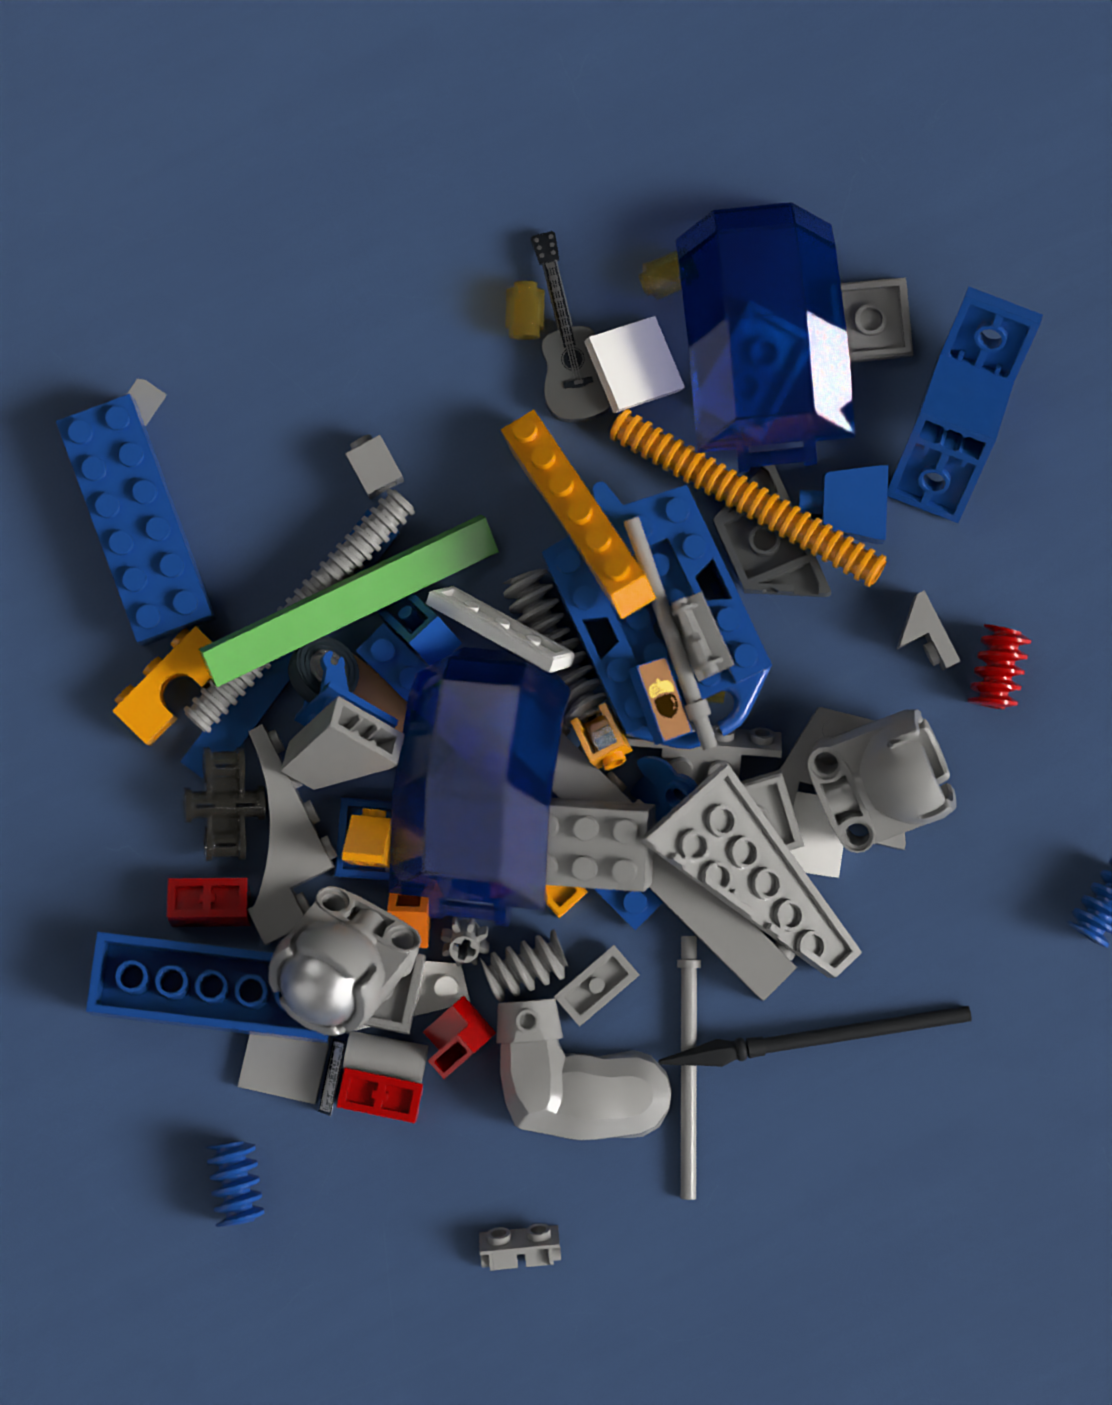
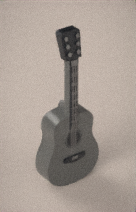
[531,231,611,423]

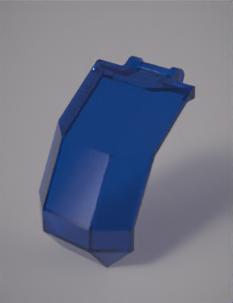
[675,202,855,473]
[389,647,571,927]

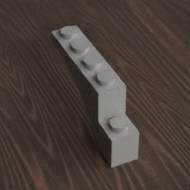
[247,724,338,945]

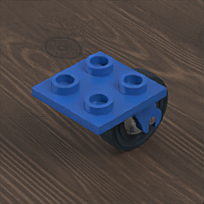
[288,636,399,728]

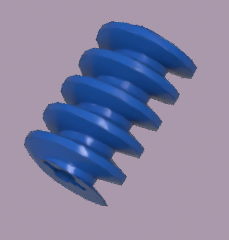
[1066,857,1112,948]
[205,1141,265,1227]

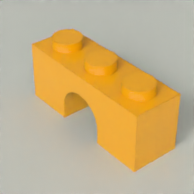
[112,626,212,746]

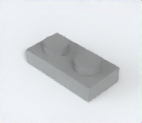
[554,945,639,1027]

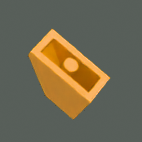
[342,809,396,869]

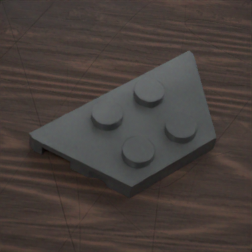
[713,457,831,597]

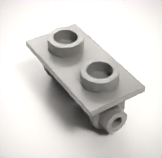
[670,591,735,682]
[479,1224,561,1271]

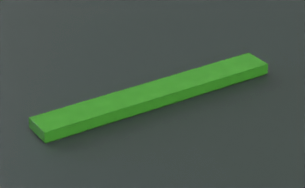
[199,515,499,687]

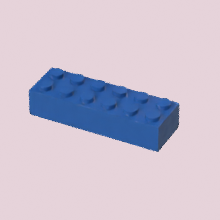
[56,394,216,646]
[86,932,329,1044]

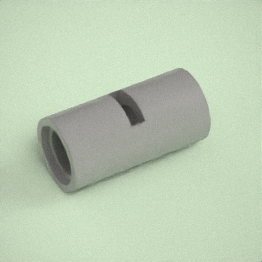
[343,1031,429,1083]

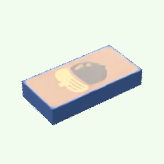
[628,657,693,745]

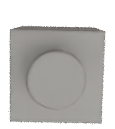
[345,434,404,500]

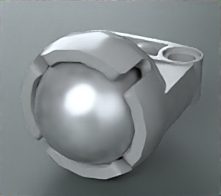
[269,886,421,1035]

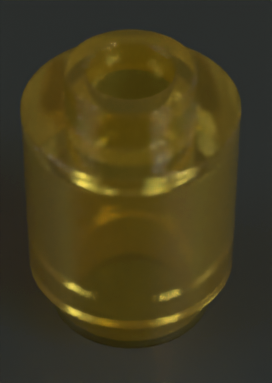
[638,250,700,300]
[505,281,545,340]

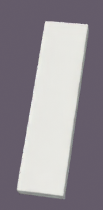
[426,586,575,673]

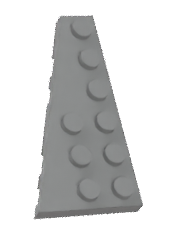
[639,765,862,978]

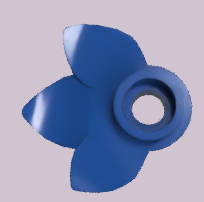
[630,756,698,823]

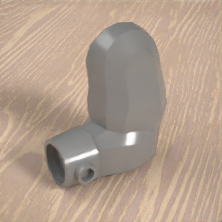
[496,999,672,1141]

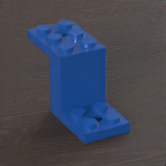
[887,286,1043,523]

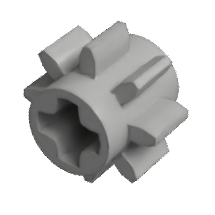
[441,916,490,967]

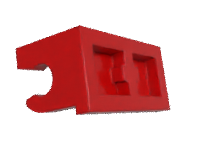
[167,878,251,927]
[337,1067,424,1123]

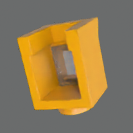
[570,702,633,770]

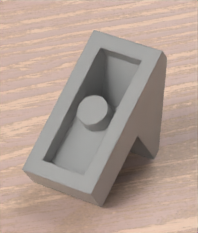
[896,590,960,671]

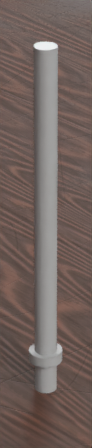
[677,936,701,1200]

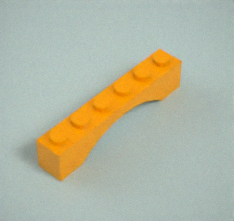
[500,409,656,619]

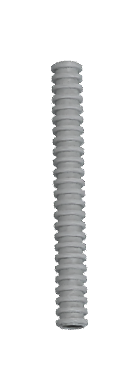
[184,489,415,733]

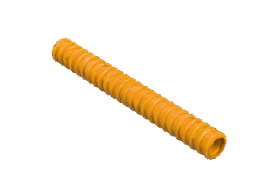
[610,409,887,587]

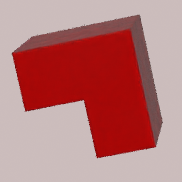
[423,996,496,1079]

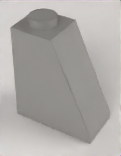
[281,696,405,790]

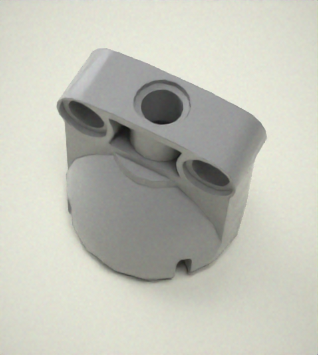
[808,709,957,853]

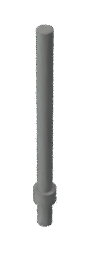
[624,517,718,750]

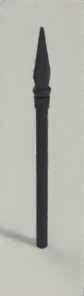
[658,1006,972,1067]

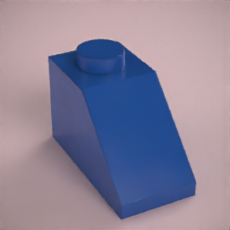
[376,593,462,670]

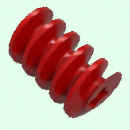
[967,624,1032,710]

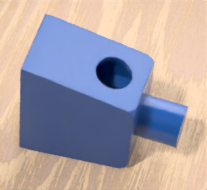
[798,465,889,544]

